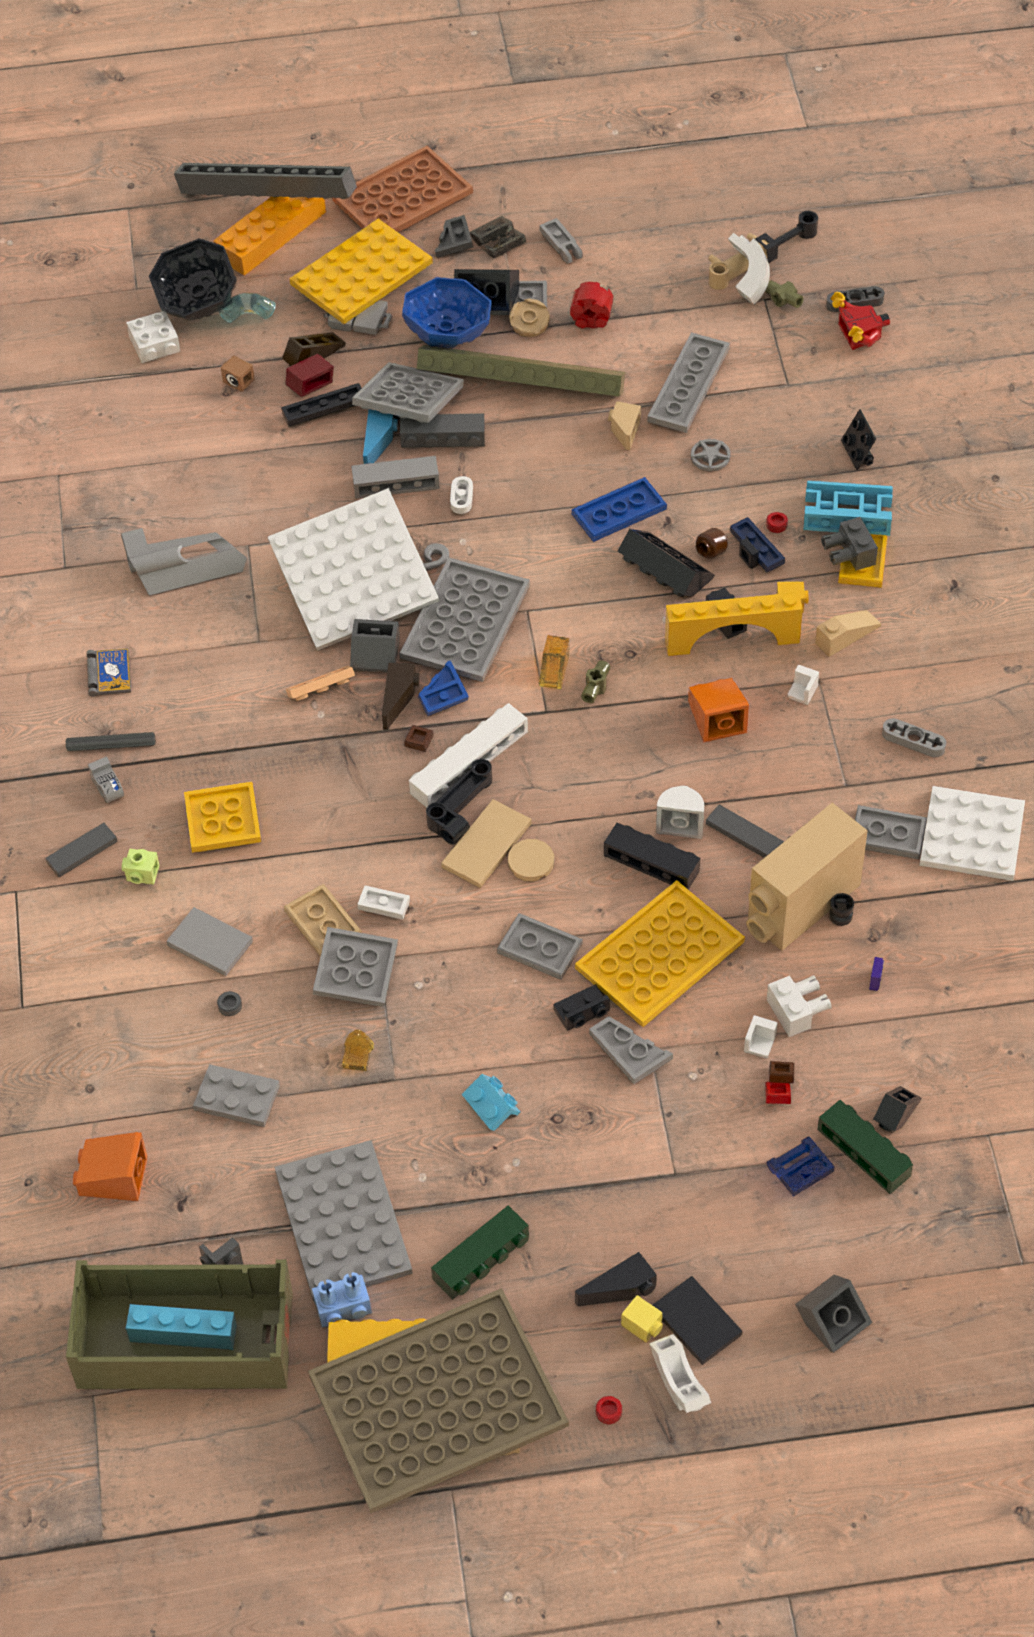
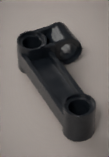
[426,759,492,845]

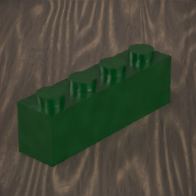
[817,1100,913,1194]
[431,1205,529,1300]

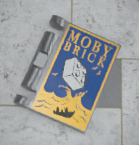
[86,648,131,697]

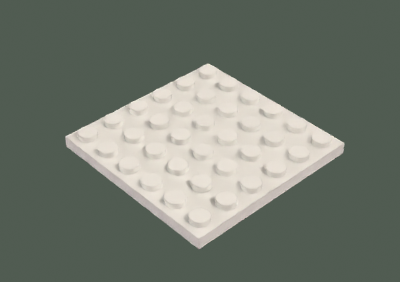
[268,488,439,651]

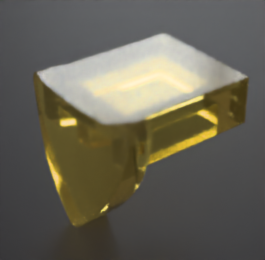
[342,1029,374,1071]

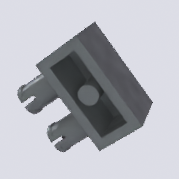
[821,517,878,570]

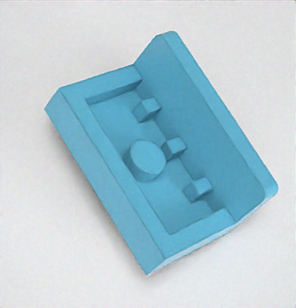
[461,1074,520,1131]

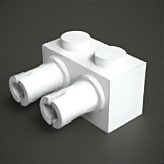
[767,975,831,1037]

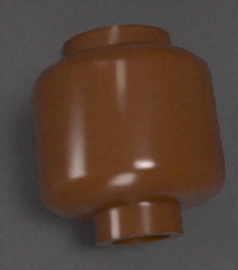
[696,528,728,559]

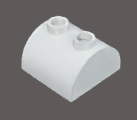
[656,786,704,839]

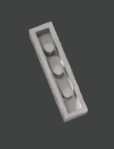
[351,456,440,499]

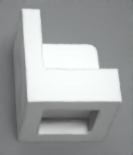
[788,665,819,705]
[744,1015,777,1058]

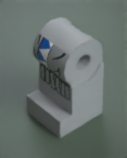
[88,756,124,803]

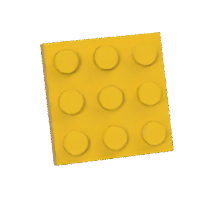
[184,782,261,853]

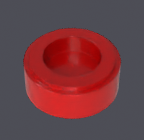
[766,512,788,533]
[596,1396,622,1424]

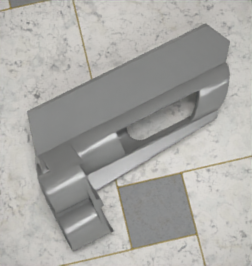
[121,528,247,596]

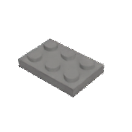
[193,1064,280,1127]

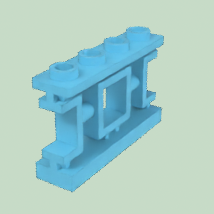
[803,481,893,536]

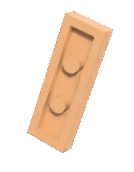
[286,666,355,701]

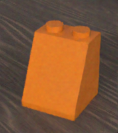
[688,678,749,742]
[73,1132,148,1201]

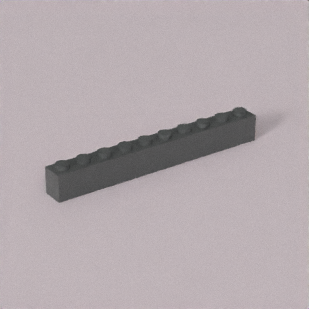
[174,163,357,199]

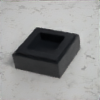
[739,538,759,569]

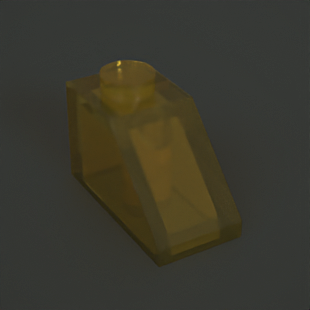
[539,635,570,689]

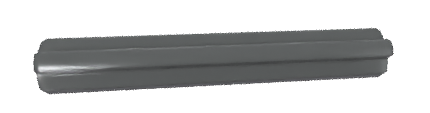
[65,732,156,751]

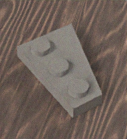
[589,1016,673,1084]

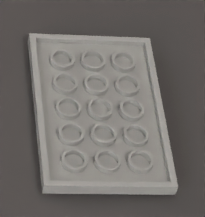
[400,557,530,682]
[275,1140,413,1302]

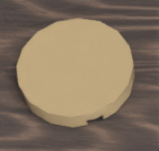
[509,299,550,337]
[508,839,554,882]

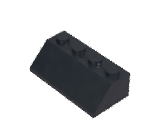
[617,529,715,597]

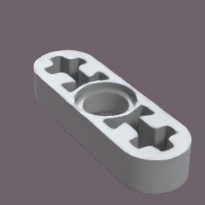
[882,718,946,757]

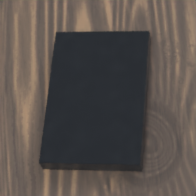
[652,1276,743,1365]

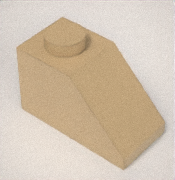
[608,401,641,450]

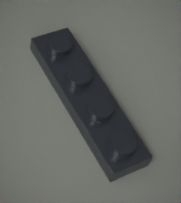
[281,383,362,427]

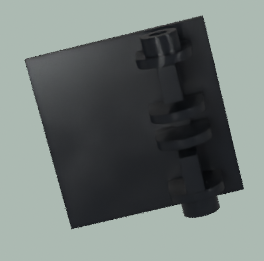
[841,409,876,470]

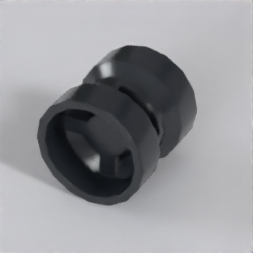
[829,893,854,926]

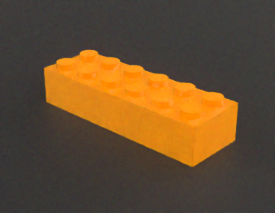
[213,196,326,276]

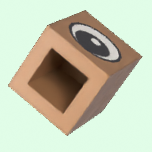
[221,355,255,392]

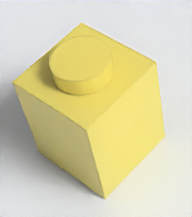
[621,1295,663,1343]

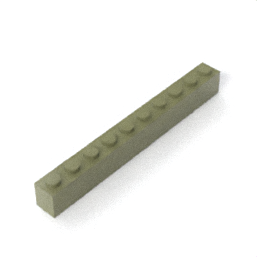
[416,345,625,397]

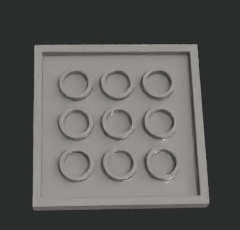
[352,362,464,423]

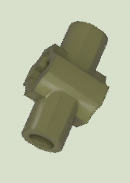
[765,280,804,308]
[581,660,610,703]

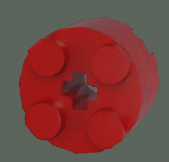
[570,281,613,329]

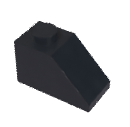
[873,1086,922,1132]

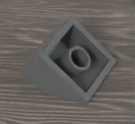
[795,1275,872,1353]

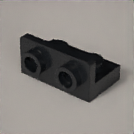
[553,984,610,1031]

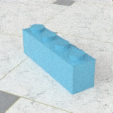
[126,1304,237,1350]

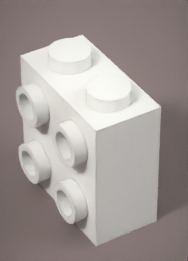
[127,311,181,363]

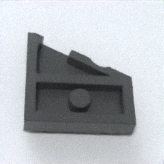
[435,215,474,258]

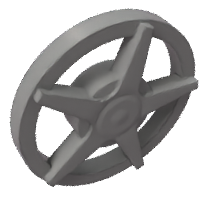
[691,439,731,471]

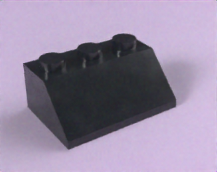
[454,269,519,311]

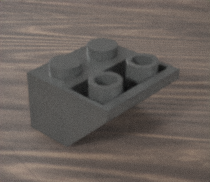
[350,619,400,672]

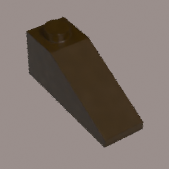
[282,332,346,367]
[382,663,420,730]

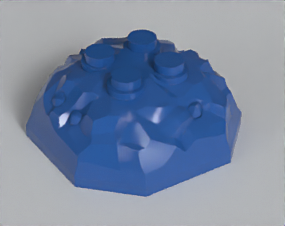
[402,277,491,349]

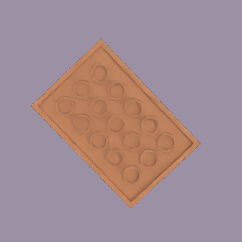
[332,146,473,232]

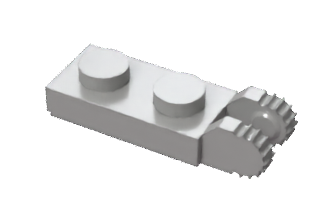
[539,218,583,264]

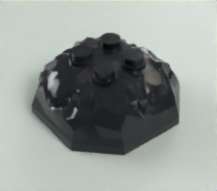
[149,238,237,320]

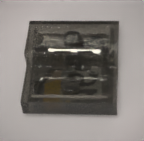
[470,216,526,258]

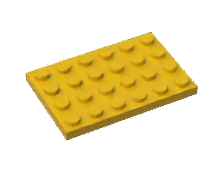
[289,219,433,324]
[575,880,745,1027]

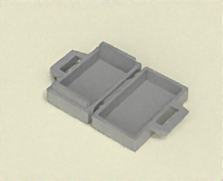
[324,300,392,335]

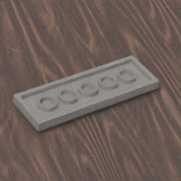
[647,332,730,433]

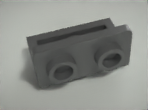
[199,1237,243,1265]

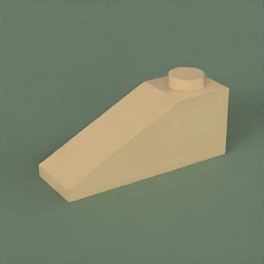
[815,610,881,657]

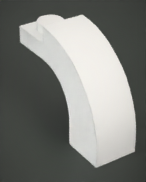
[728,233,770,305]

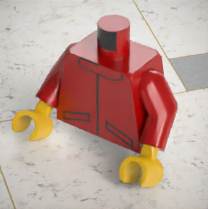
[831,292,890,350]

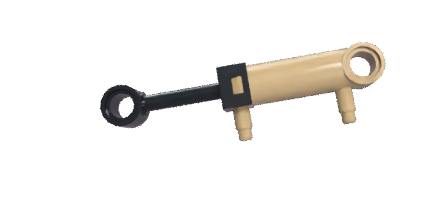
[708,211,818,290]

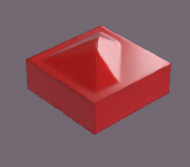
[765,1082,791,1104]

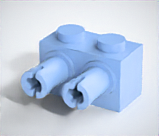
[312,1272,372,1328]

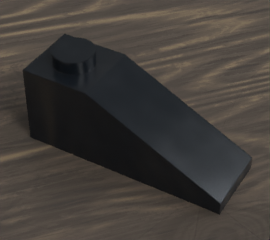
[575,1252,657,1306]

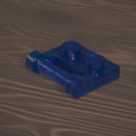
[767,1136,835,1197]

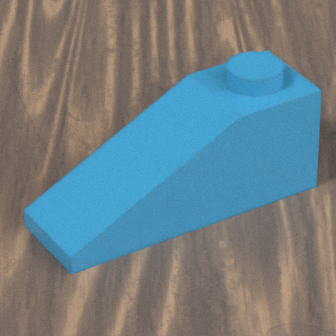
[363,409,398,464]

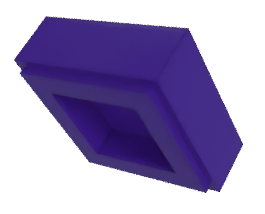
[869,957,884,991]

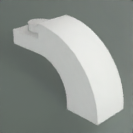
[649,1334,711,1413]

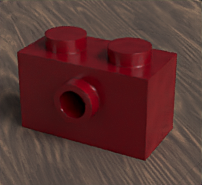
[285,354,334,397]

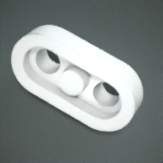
[450,476,473,514]

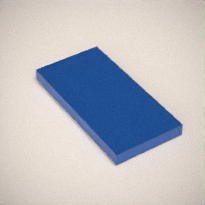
[571,477,667,542]

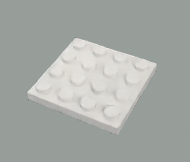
[919,786,1025,881]

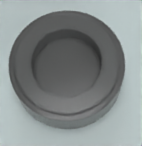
[217,991,242,1016]

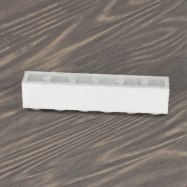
[409,703,528,808]

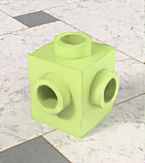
[122,849,160,885]

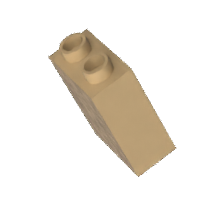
[746,803,868,951]

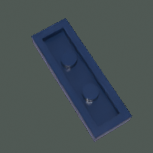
[730,517,785,573]

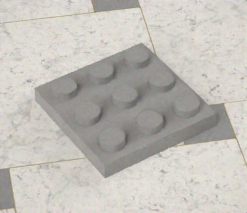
[313,927,398,1007]

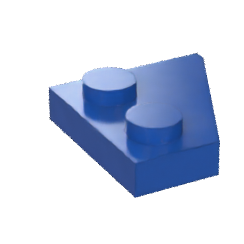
[418,660,469,716]

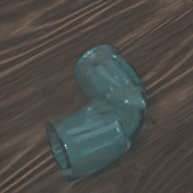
[219,293,276,323]

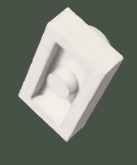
[357,886,410,920]

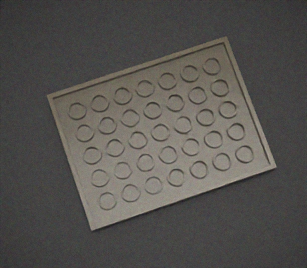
[308,1288,569,1513]

